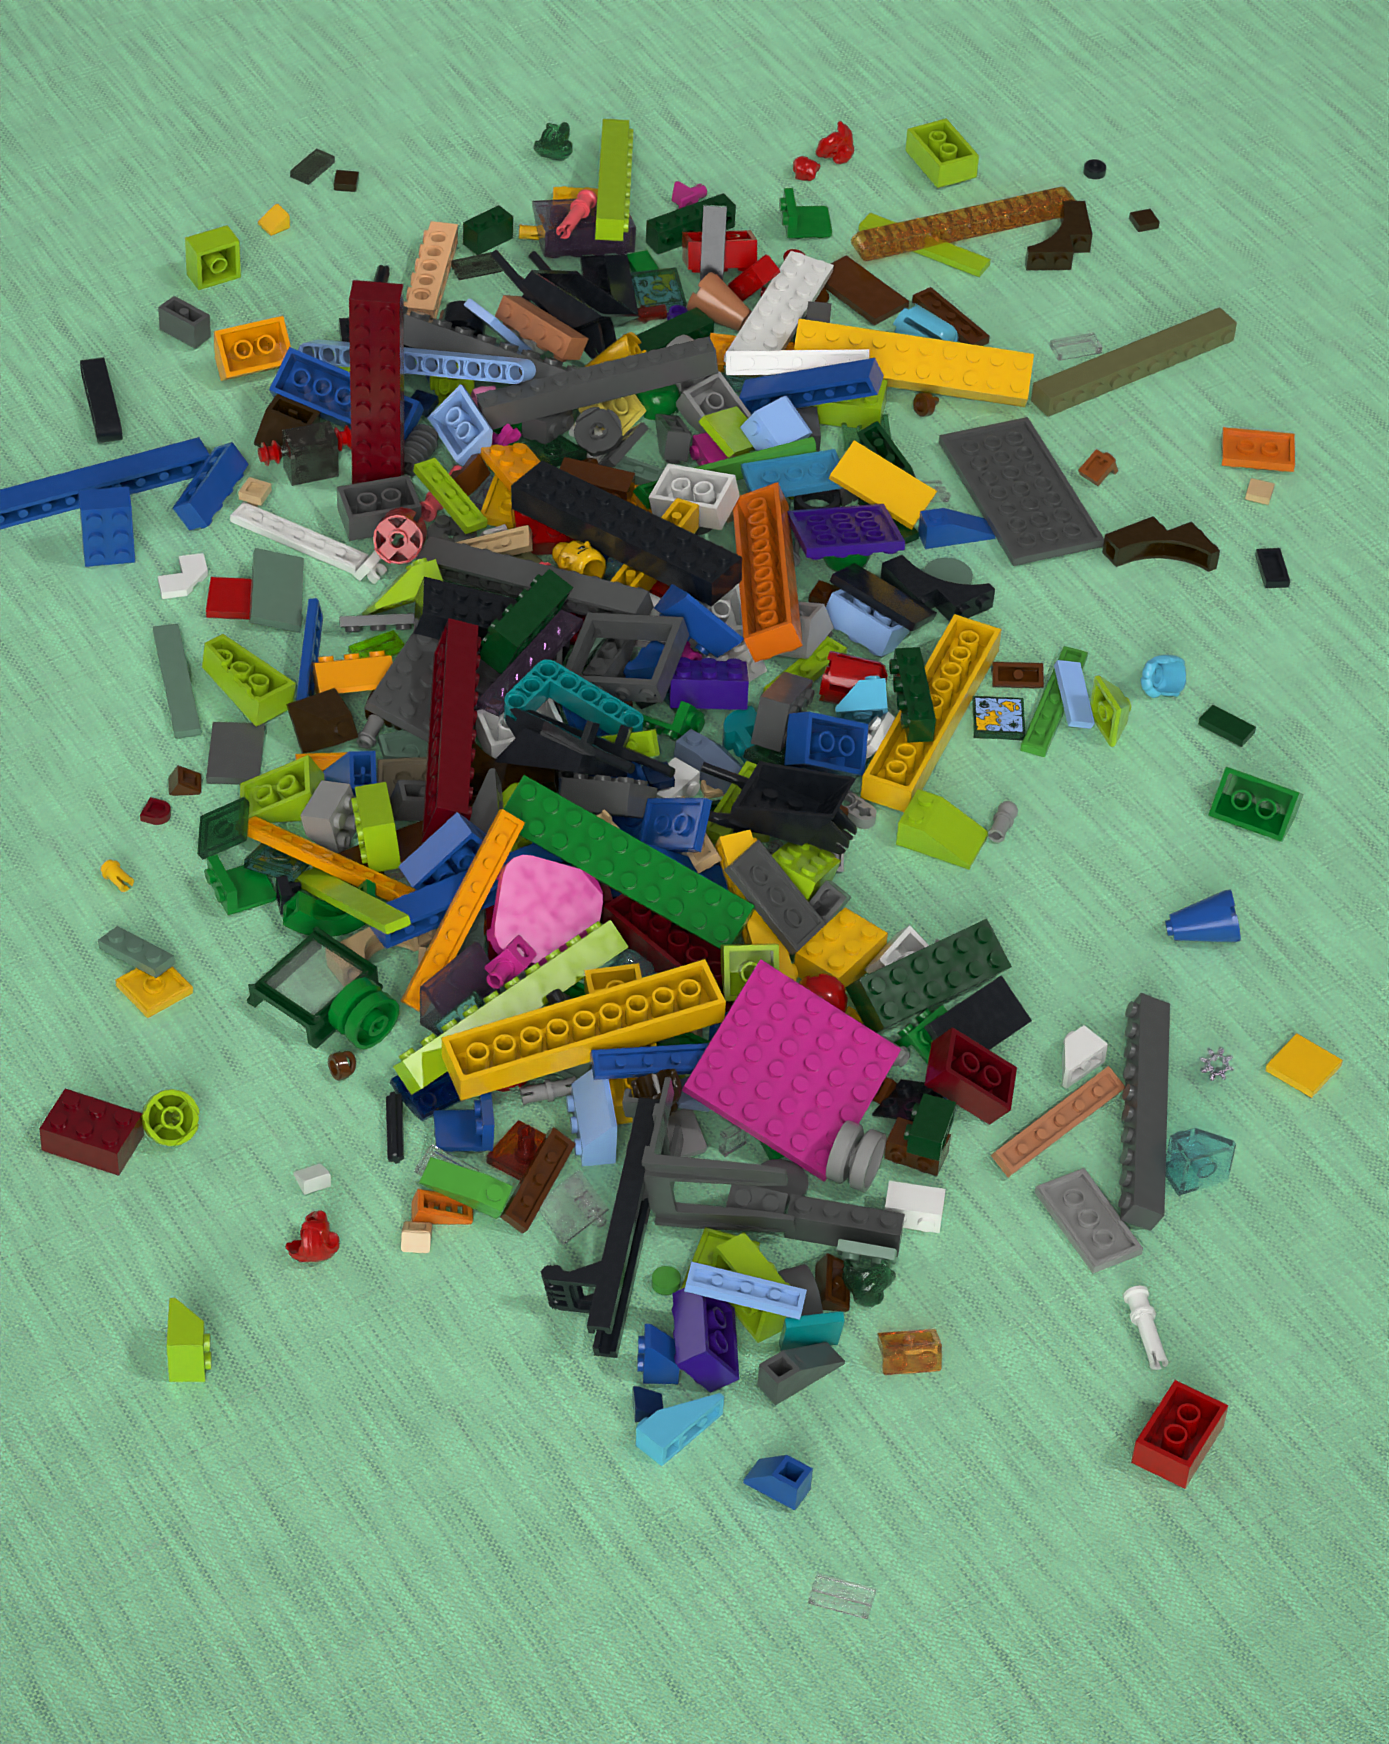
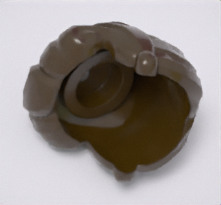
[631,1069,682,1116]

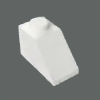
[1062,1025,1108,1089]

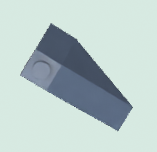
[673,729,743,795]

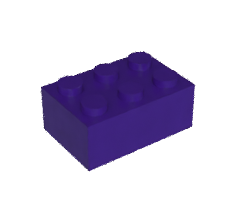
[668,657,749,710]
[672,1288,740,1393]

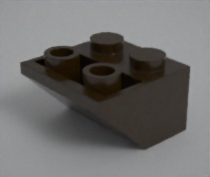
[254,394,320,463]

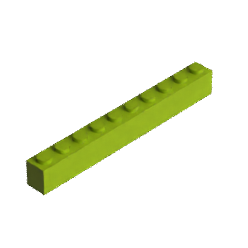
[595,119,634,241]
[393,920,628,1095]

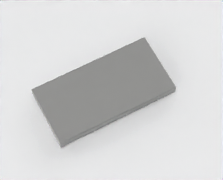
[1035,1168,1143,1273]

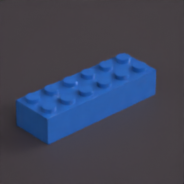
[269,347,424,441]

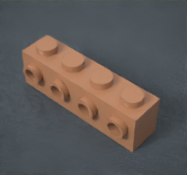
[495,295,588,362]

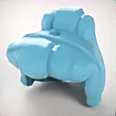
[1140,655,1186,698]

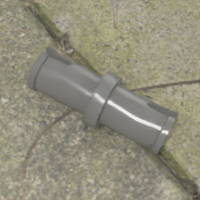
[520,1076,576,1105]

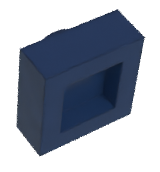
[410,389,439,417]
[642,761,675,790]

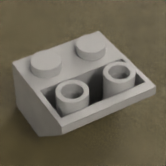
[775,602,834,659]
[300,780,356,853]

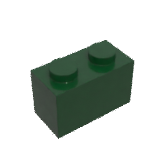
[463,205,513,256]
[903,1094,956,1161]

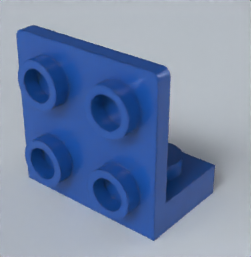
[433,1092,495,1152]

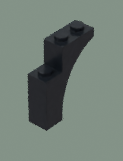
[880,555,995,622]

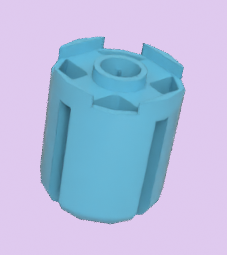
[893,303,959,342]

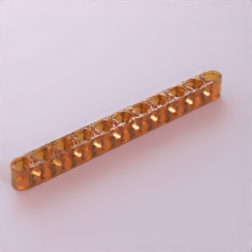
[851,187,1077,261]

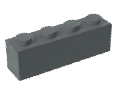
[784,1194,905,1257]

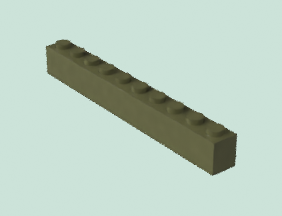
[1031,307,1237,417]

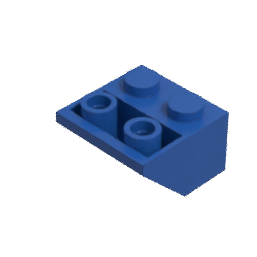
[323,751,377,797]

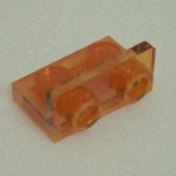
[878,1329,942,1375]

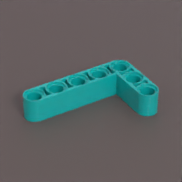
[504,659,643,735]

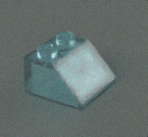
[1166,1128,1236,1196]

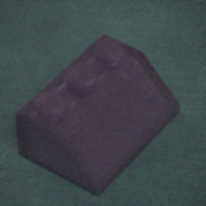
[420,941,500,1036]

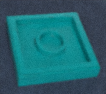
[779,1311,845,1351]

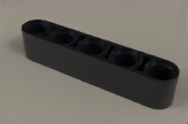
[80,357,123,443]

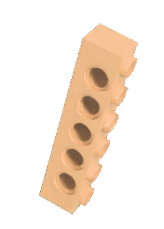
[404,221,458,319]

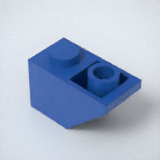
[624,641,665,679]
[637,1324,679,1384]
[743,1455,813,1510]

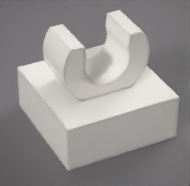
[353,551,387,584]

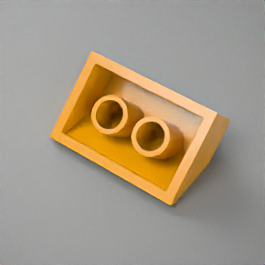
[214,316,291,381]
[312,650,393,694]

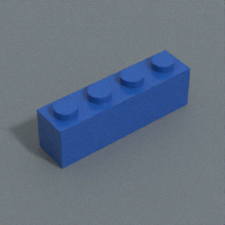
[173,442,249,531]

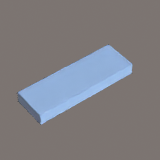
[1054,660,1095,729]

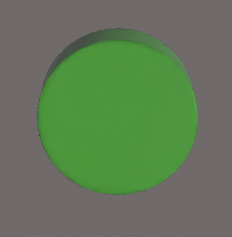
[651,1266,681,1295]

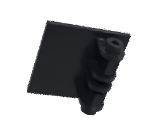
[872,1079,943,1122]

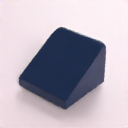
[632,1386,664,1422]

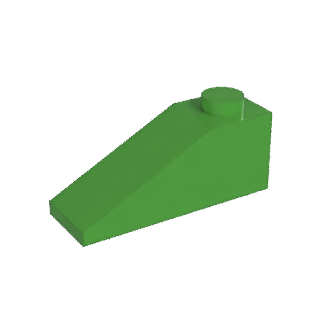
[419,1157,513,1219]

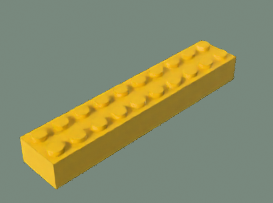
[794,319,1034,407]
[860,614,1002,812]
[441,959,726,1101]

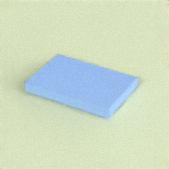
[464,299,533,352]

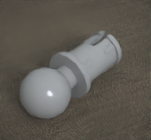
[988,801,1018,843]

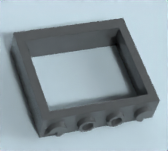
[565,612,689,703]

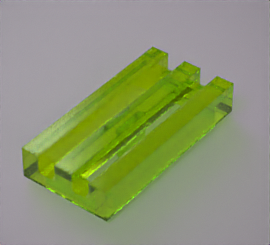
[348,630,405,658]

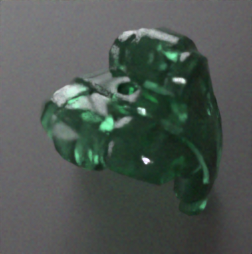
[533,122,573,161]
[842,1259,896,1307]

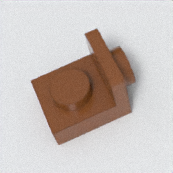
[1078,449,1118,486]

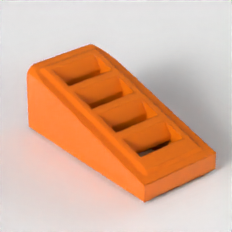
[411,1189,473,1224]

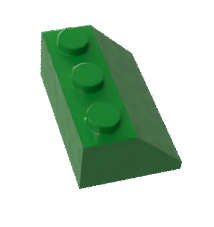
[1208,767,1304,842]

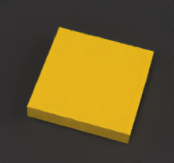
[115,966,193,1018]
[1265,1033,1343,1098]

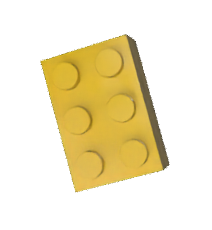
[794,907,888,992]

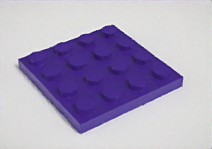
[787,504,905,560]

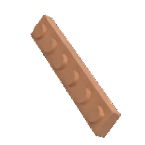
[991,1066,1125,1177]

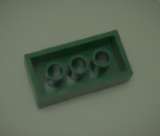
[479,569,574,675]

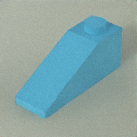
[636,1393,724,1466]

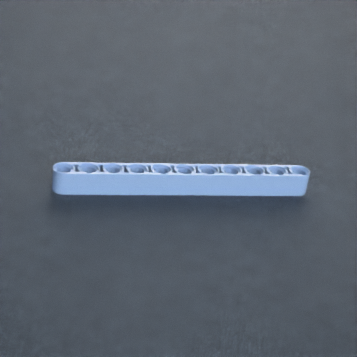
[298,339,536,384]

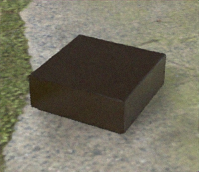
[334,170,359,192]
[1129,209,1160,232]

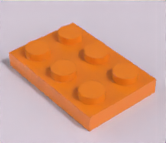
[1222,427,1295,472]

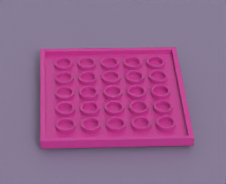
[682,959,901,1182]

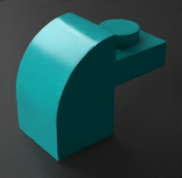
[722,705,757,764]

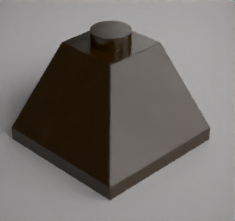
[286,688,358,754]

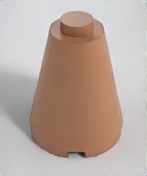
[687,272,752,331]

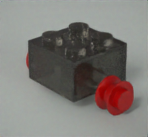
[258,421,351,486]

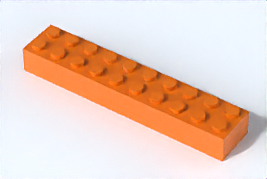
[733,482,803,662]

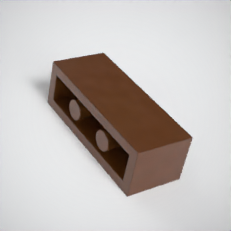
[560,457,635,503]

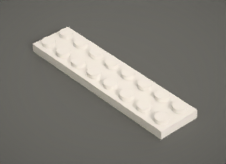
[724,251,834,376]

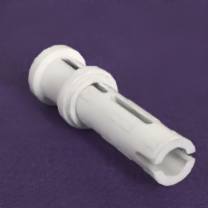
[1123,1285,1168,1370]

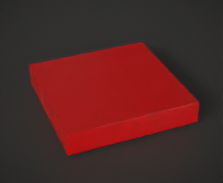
[206,577,252,620]

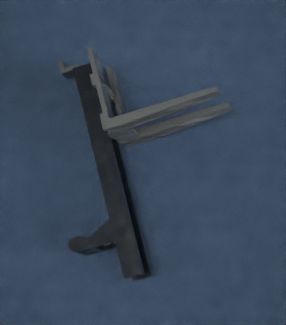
[540,1077,796,1358]

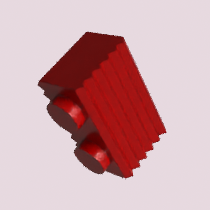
[728,254,780,302]

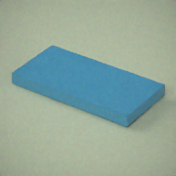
[741,449,843,497]

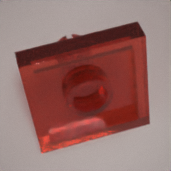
[486,1120,546,1180]

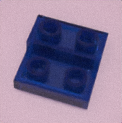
[390,1071,463,1121]

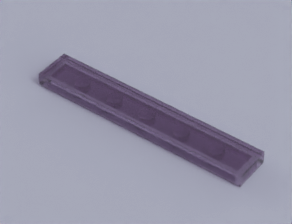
[477,610,583,717]

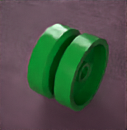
[328,977,399,1050]

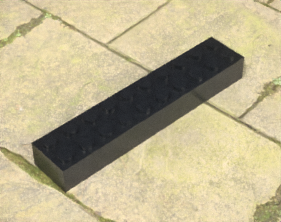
[511,461,742,607]

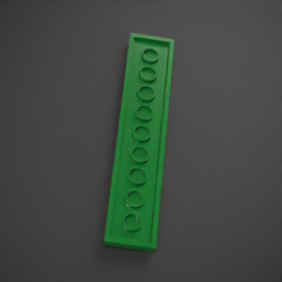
[503,775,755,950]

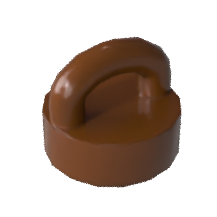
[913,392,939,417]
[328,1051,356,1081]

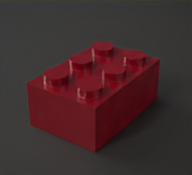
[924,1027,1017,1125]
[39,1088,144,1176]

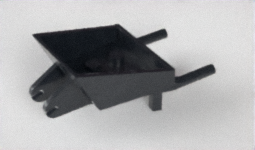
[490,250,640,359]
[494,708,675,778]
[700,761,857,854]

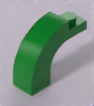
[283,879,376,937]

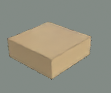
[1245,478,1275,505]

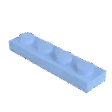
[684,1262,807,1320]

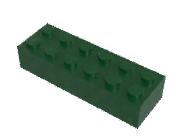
[845,919,1012,1033]

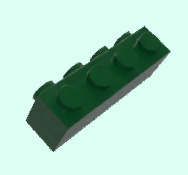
[646,193,736,255]
[889,647,936,743]

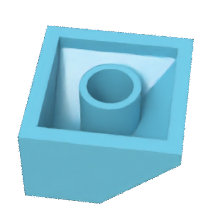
[835,676,888,724]

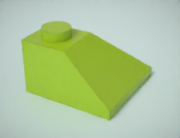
[1090,675,1131,747]

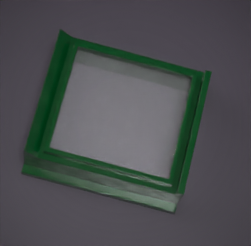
[247,927,383,1049]

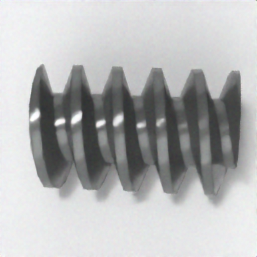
[404,424,439,476]

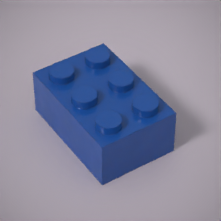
[78,486,135,567]
[785,711,869,777]
[398,812,486,890]

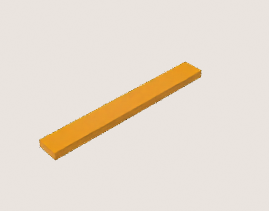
[400,809,525,1014]
[237,816,416,901]

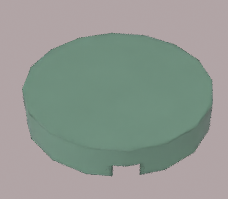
[924,557,973,584]

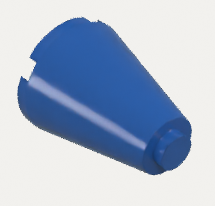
[1165,889,1241,943]

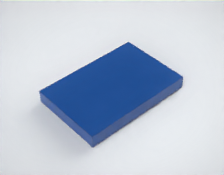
[639,798,712,852]

